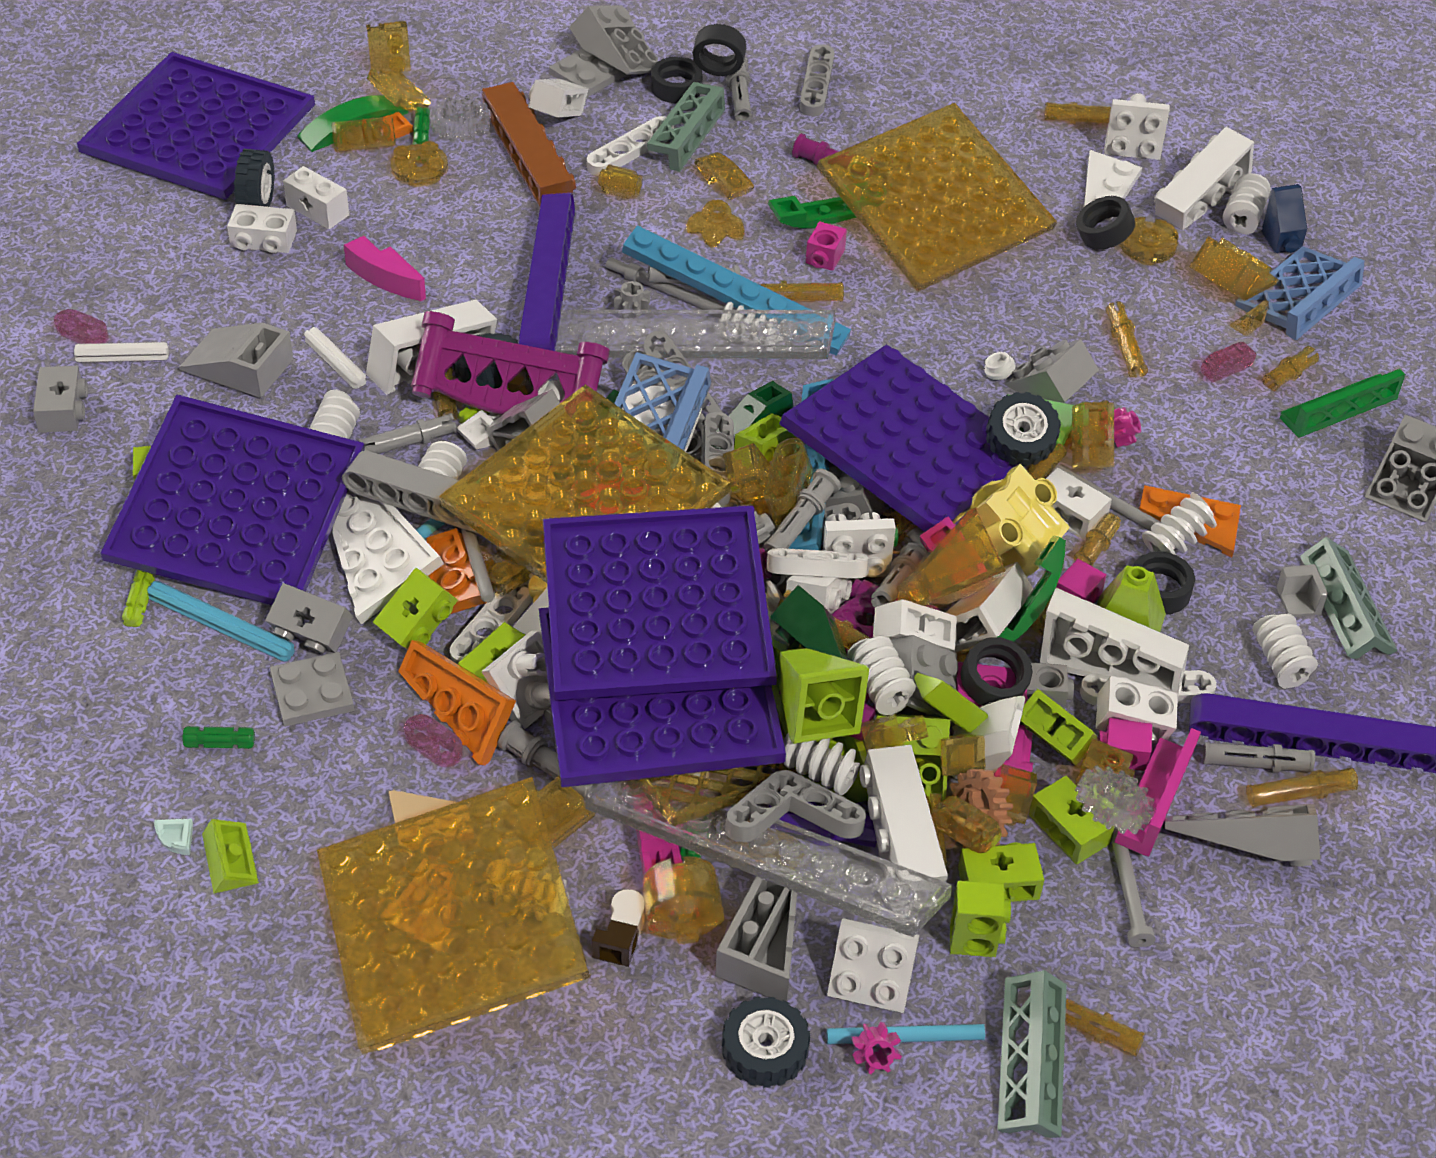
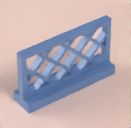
[1235,246,1365,340]
[589,352,711,493]

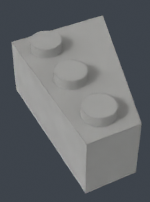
[485,389,582,466]
[715,862,799,1001]

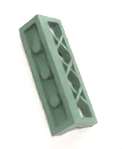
[647,82,725,172]
[1300,537,1398,659]
[998,970,1067,1138]

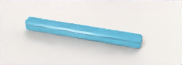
[147,581,295,662]

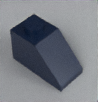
[1261,184,1307,253]

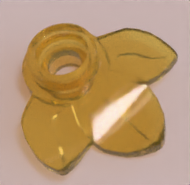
[687,200,745,248]

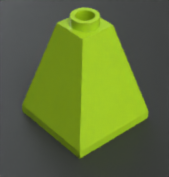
[1097,565,1166,632]
[777,648,869,744]

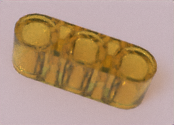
[763,438,813,526]

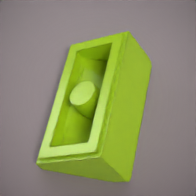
[914,673,988,733]
[202,819,259,893]

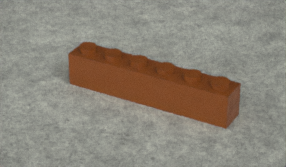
[482,82,576,207]

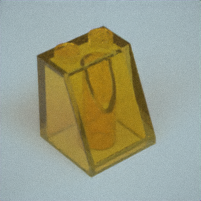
[896,507,1006,609]

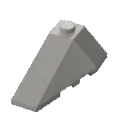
[1165,804,1320,866]

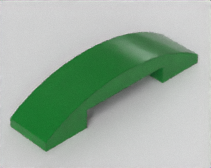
[297,95,409,152]
[768,182,885,229]
[998,536,1066,642]

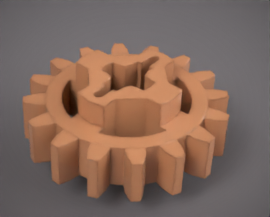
[945,769,1013,848]

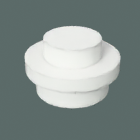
[984,352,1016,380]

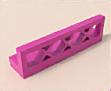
[1114,728,1201,857]

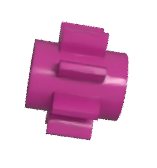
[1101,407,1141,448]
[851,1021,902,1075]

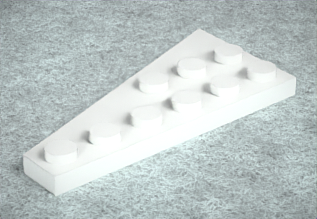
[332,489,444,625]

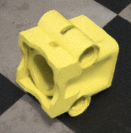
[952,464,1070,577]

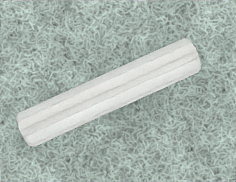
[304,327,367,389]
[74,342,169,362]

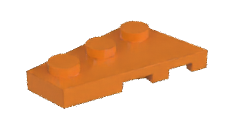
[1139,485,1241,558]
[426,528,487,614]

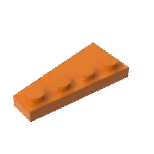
[398,640,516,766]

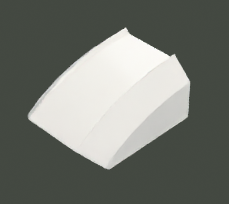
[948,696,1025,779]

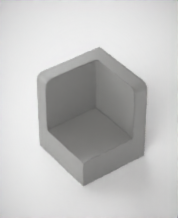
[1276,564,1327,617]

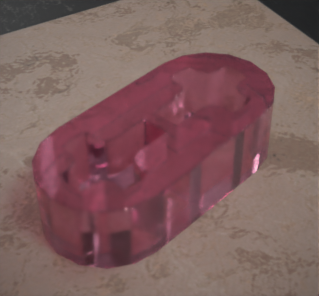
[54,309,109,344]
[1200,342,1256,383]
[404,714,463,767]

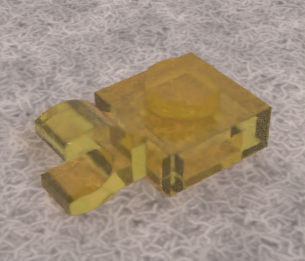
[861,714,928,752]

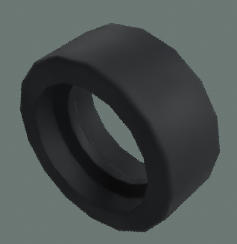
[692,24,747,76]
[651,57,703,104]
[1076,196,1135,250]
[1133,552,1196,614]
[960,637,1033,706]

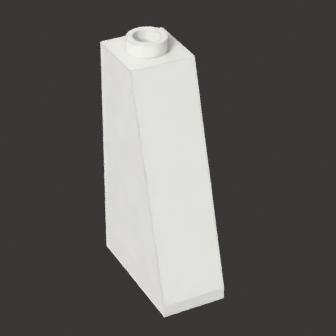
[945,562,1033,653]

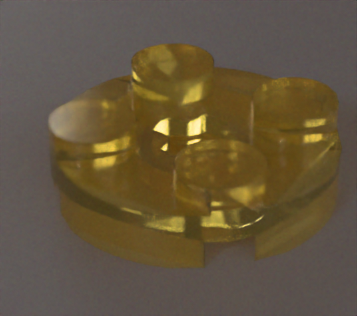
[390,141,448,187]
[1119,217,1179,266]

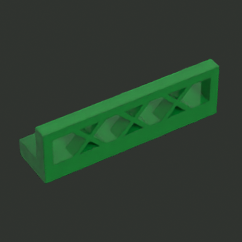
[1280,369,1406,438]

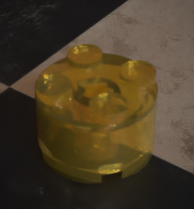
[642,857,725,944]

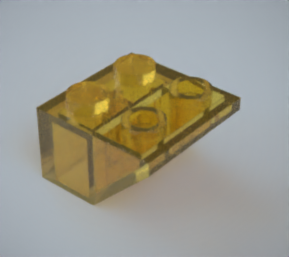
[1189,236,1279,301]

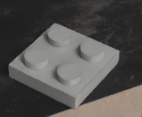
[549,48,626,98]
[270,652,355,727]

